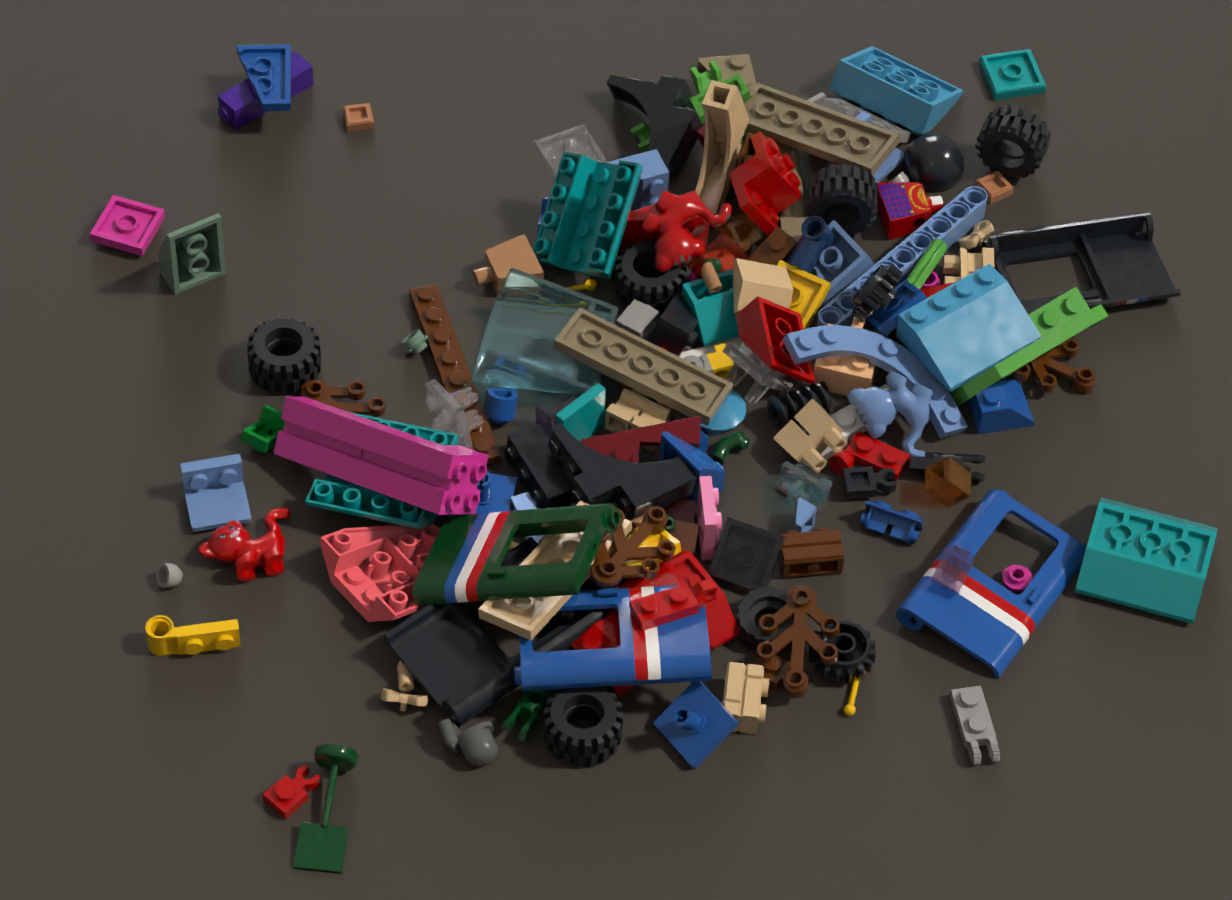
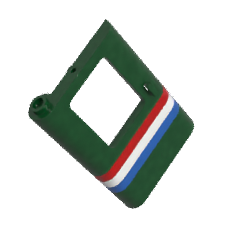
[412,503,621,605]

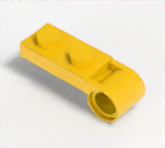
[145,615,241,656]

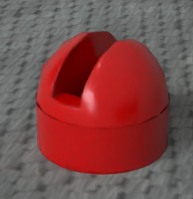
[828,449,854,476]

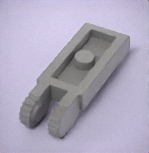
[950,686,1000,765]

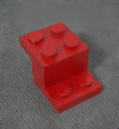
[729,131,802,236]

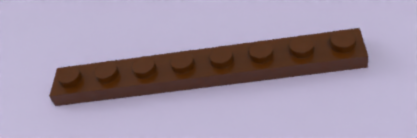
[409,283,501,466]

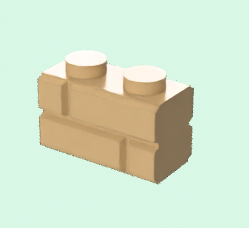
[723,662,769,734]

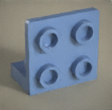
[180,454,252,532]

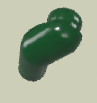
[710,431,750,465]

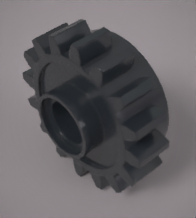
[851,264,903,321]
[808,620,876,684]

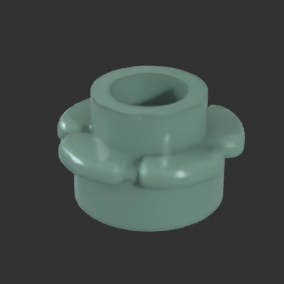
[401,329,428,355]

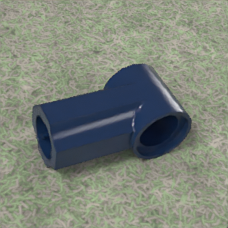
[787,216,834,273]

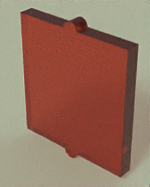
[687,232,752,279]

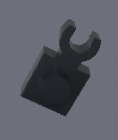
[842,466,897,499]

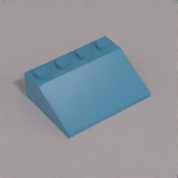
[829,46,964,135]
[896,264,1042,392]

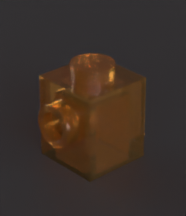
[714,213,762,254]
[925,456,971,508]

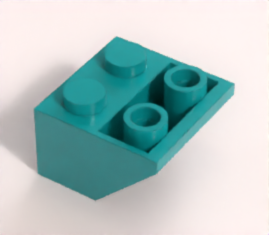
[682,269,739,347]

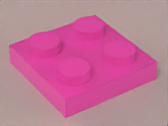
[90,195,165,256]

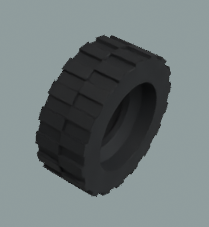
[736,586,794,654]

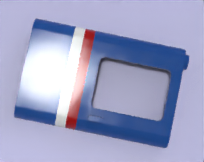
[896,489,1086,679]
[514,585,712,691]

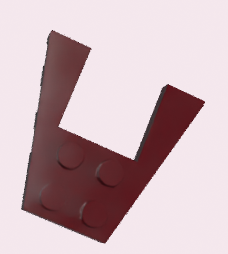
[581,416,701,523]

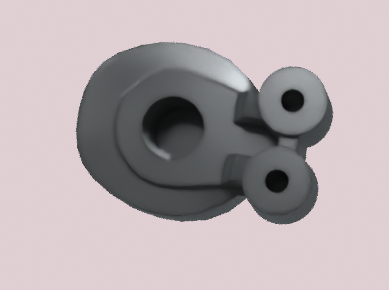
[438,719,499,766]

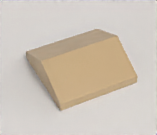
[733,258,793,314]

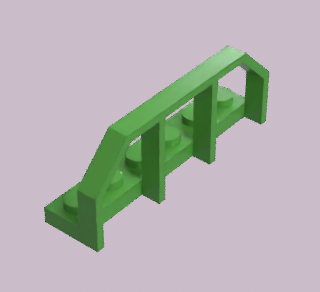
[947,287,1108,407]

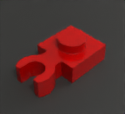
[263,764,321,820]

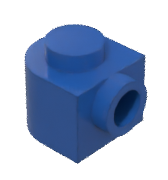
[484,388,518,424]

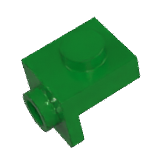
[240,405,285,453]

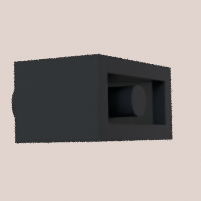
[649,292,699,356]

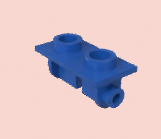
[860,500,924,544]

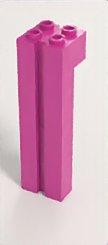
[274,396,489,515]

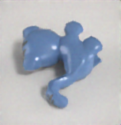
[847,371,933,458]

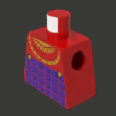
[877,182,943,240]

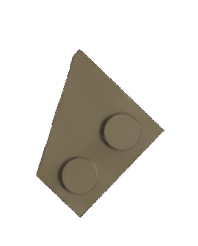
[698,54,756,92]

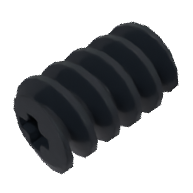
[767,381,832,427]

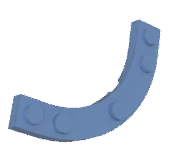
[782,325,968,439]

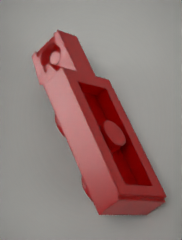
[629,579,717,631]

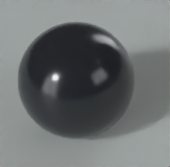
[903,134,964,192]

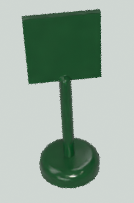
[293,744,359,874]

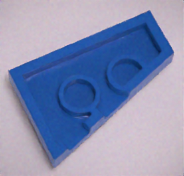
[236,44,291,112]

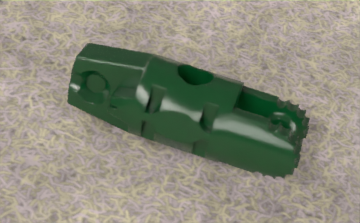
[501,690,553,742]

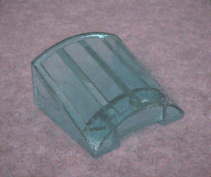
[472,268,618,395]

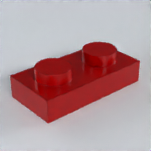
[845,431,910,481]

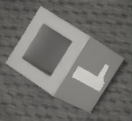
[616,299,659,341]

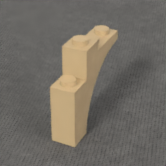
[695,80,750,215]

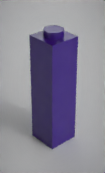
[218,51,314,130]

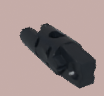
[909,451,986,482]

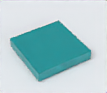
[978,49,1047,100]
[556,383,606,442]

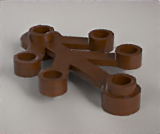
[1012,339,1096,394]
[301,380,386,417]
[591,506,676,589]
[757,586,840,698]

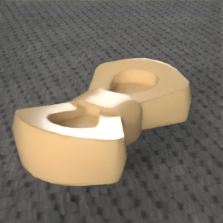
[958,220,994,250]
[381,688,428,711]

